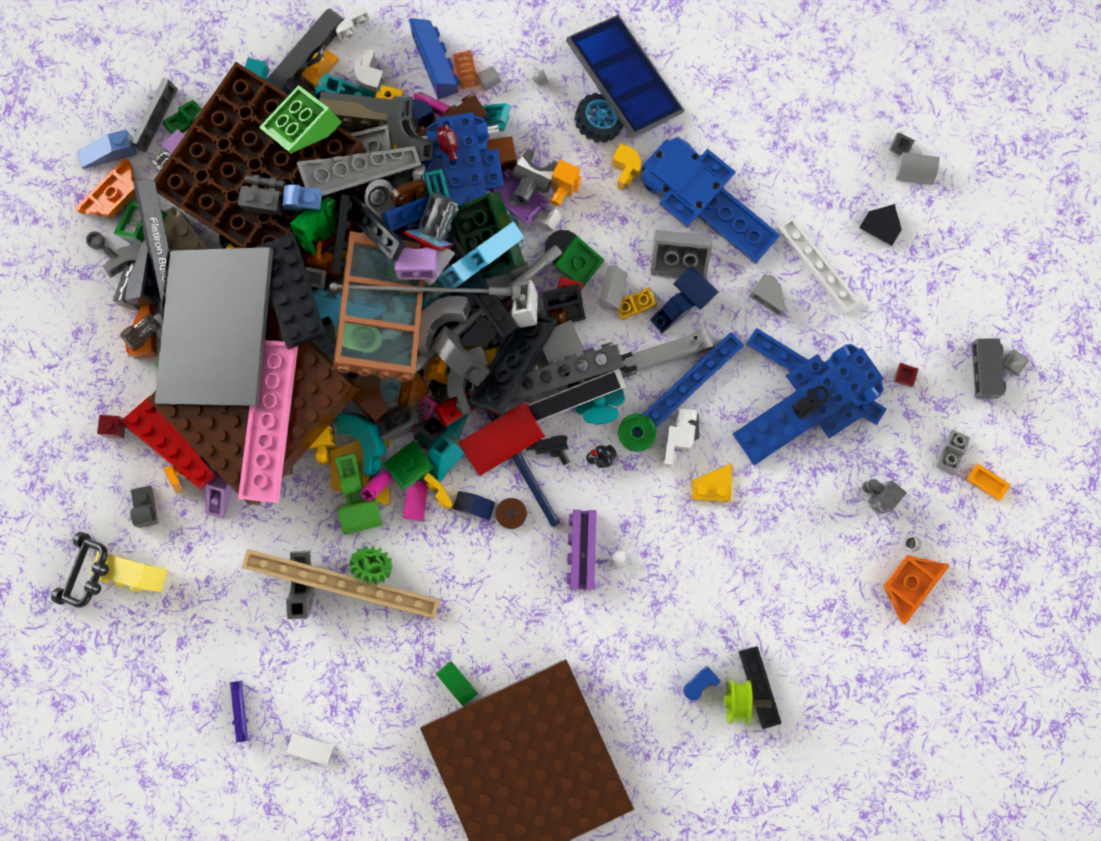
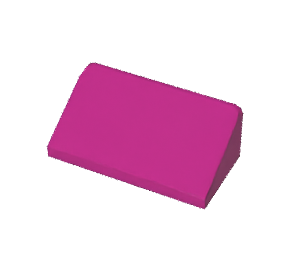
[413,92,451,117]
[403,481,428,521]

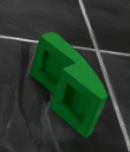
[163,100,201,135]
[436,661,478,706]

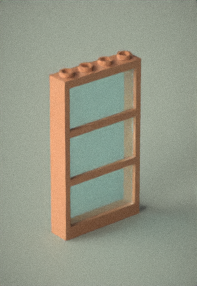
[333,231,424,382]

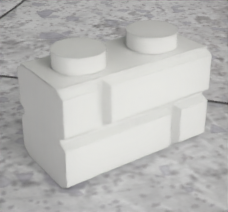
[512,281,538,327]

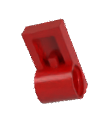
[434,391,475,426]

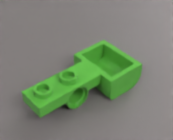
[335,452,383,535]

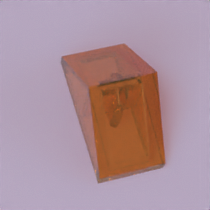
[398,371,430,409]

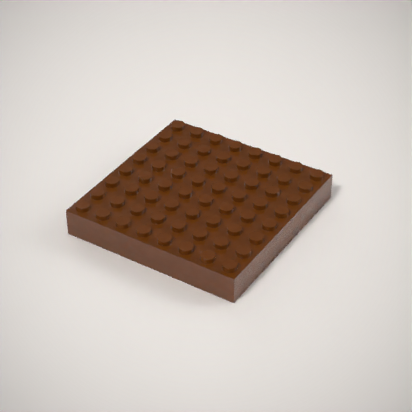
[154,62,366,248]
[147,299,361,505]
[420,659,634,841]

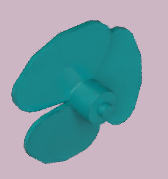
[576,389,625,425]

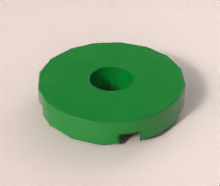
[618,413,657,452]

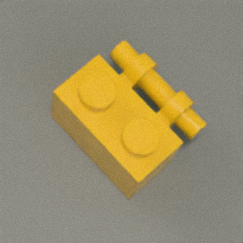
[308,426,337,465]

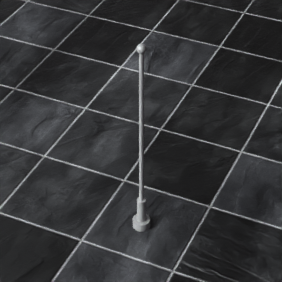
[330,283,520,300]

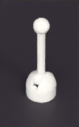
[580,551,626,567]

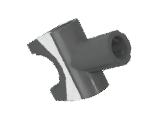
[512,149,558,205]

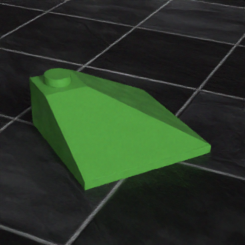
[259,85,341,153]

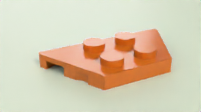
[75,157,136,218]
[883,555,950,625]

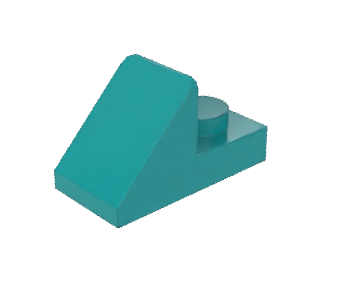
[483,103,512,131]

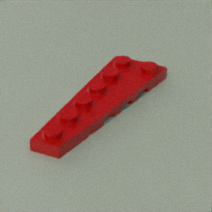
[121,396,215,490]

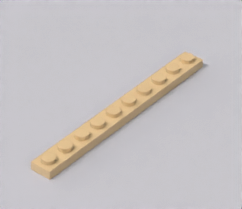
[242,549,440,619]

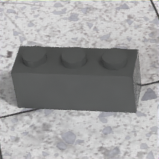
[971,338,1006,398]

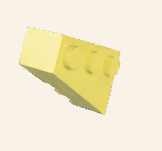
[90,551,168,593]

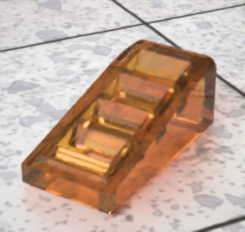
[453,50,479,89]

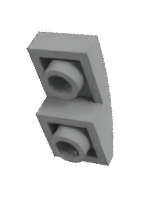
[936,430,970,475]

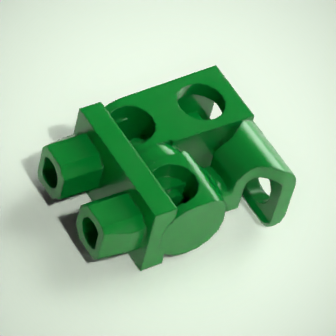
[290,196,338,255]

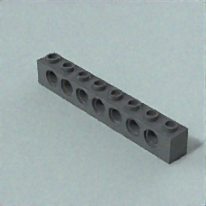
[469,342,625,413]

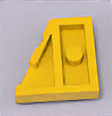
[692,464,732,502]

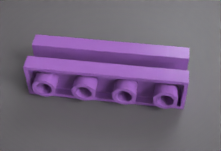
[567,509,597,590]

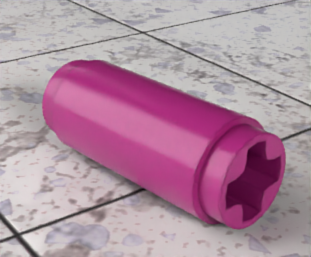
[361,470,392,501]

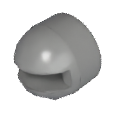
[533,69,548,85]
[904,535,922,551]

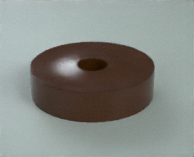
[496,498,527,529]

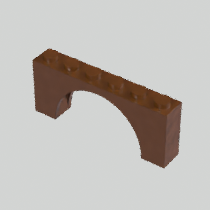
[351,332,439,425]

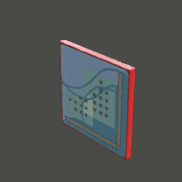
[404,229,454,250]

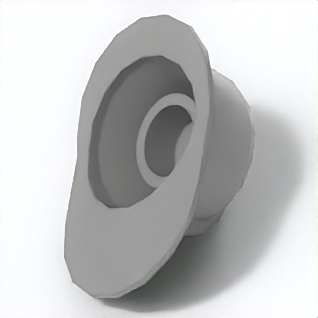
[364,179,395,223]

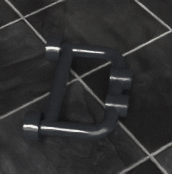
[51,532,109,608]

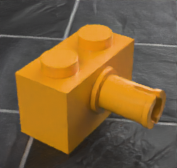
[550,159,582,207]

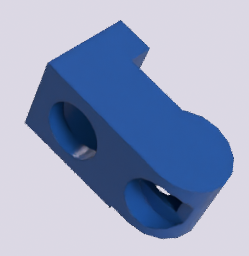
[683,666,721,701]

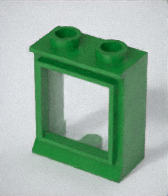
[113,200,167,245]

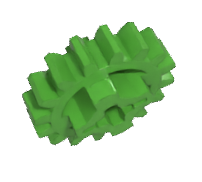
[349,546,393,586]

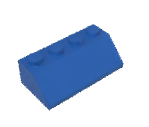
[408,18,460,100]

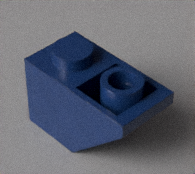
[650,292,695,334]

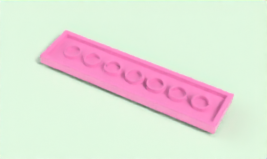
[238,340,298,503]

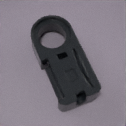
[791,386,830,419]

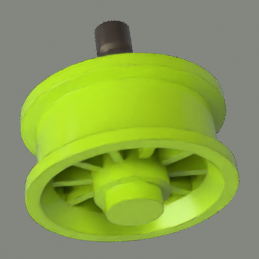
[724,679,772,725]

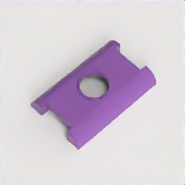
[486,168,550,226]

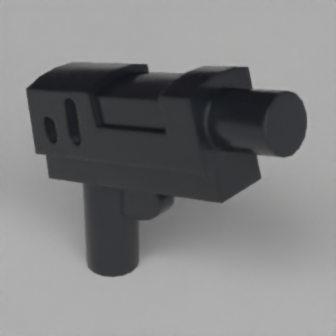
[526,435,570,466]

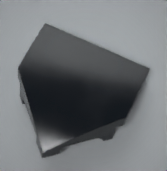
[859,204,902,246]

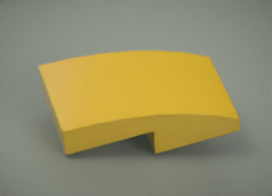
[616,287,658,320]
[424,473,454,509]

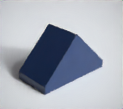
[453,491,495,521]

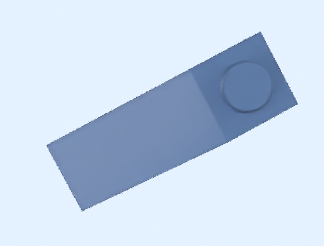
[78,129,137,169]

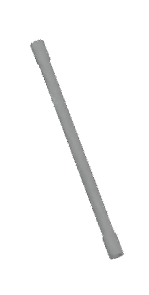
[408,245,562,374]

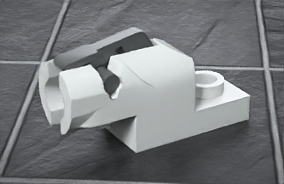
[663,409,700,467]

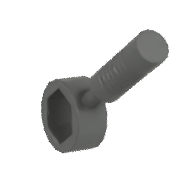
[86,231,119,258]

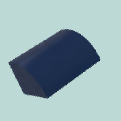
[411,99,435,129]
[673,266,719,310]

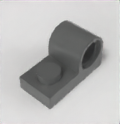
[130,486,158,528]

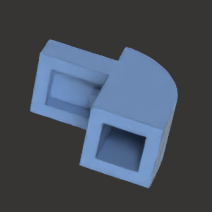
[282,185,322,212]

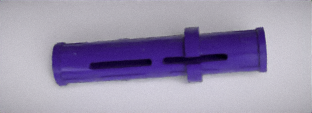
[229,681,249,743]

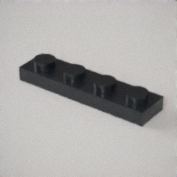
[331,194,352,274]
[738,646,782,729]

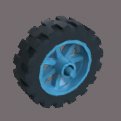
[574,93,624,143]

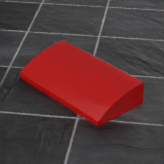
[458,403,546,476]

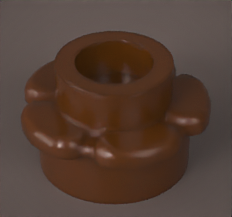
[551,308,569,325]

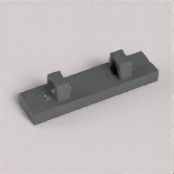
[131,78,178,152]

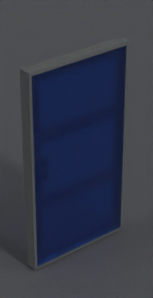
[566,15,685,138]

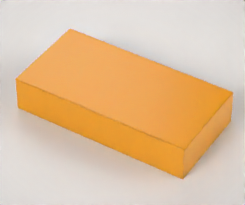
[966,463,1011,501]

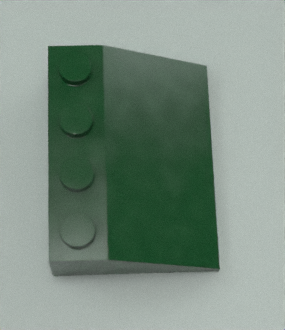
[449,192,526,280]

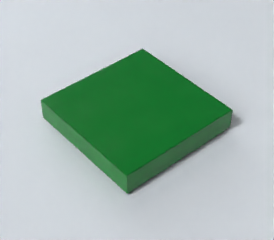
[553,236,605,289]
[383,440,435,491]

